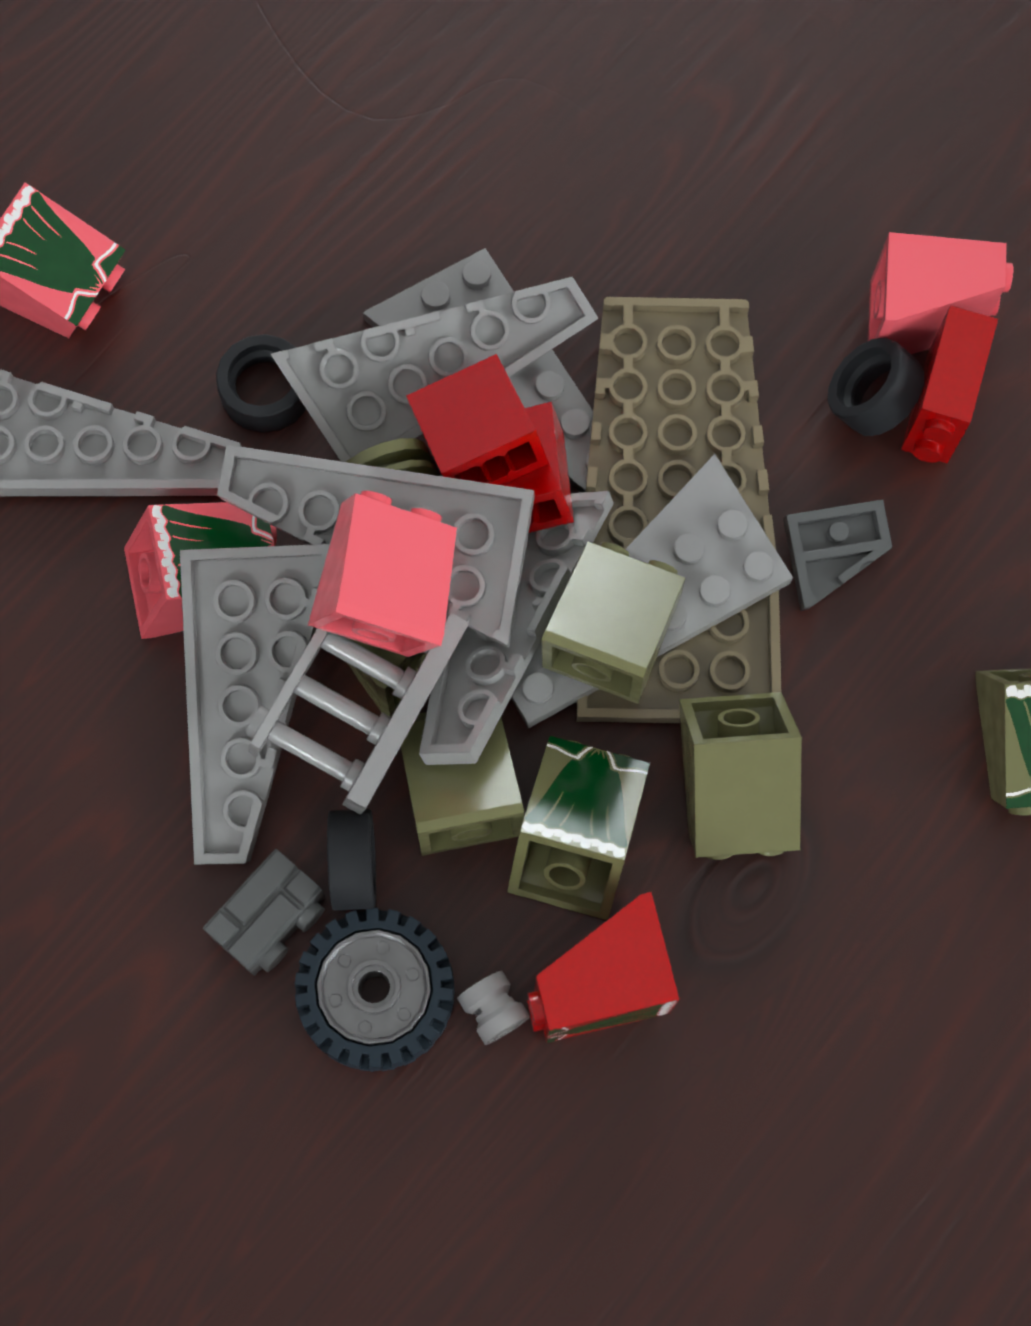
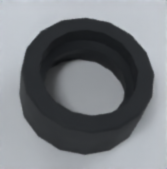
[216,334,306,433]
[828,338,924,436]
[327,809,376,910]

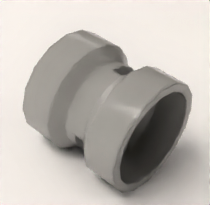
[457,970,530,1045]

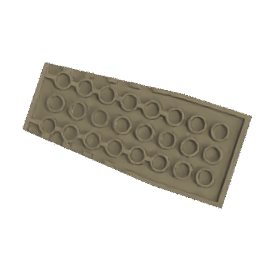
[576,297,781,723]

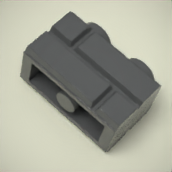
[203,849,326,976]

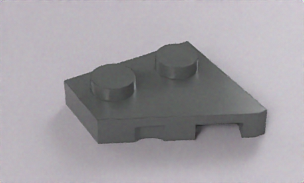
[783,499,892,611]

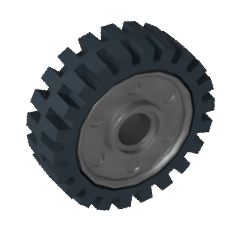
[295,908,455,1072]

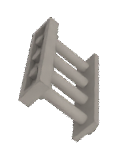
[245,613,469,815]

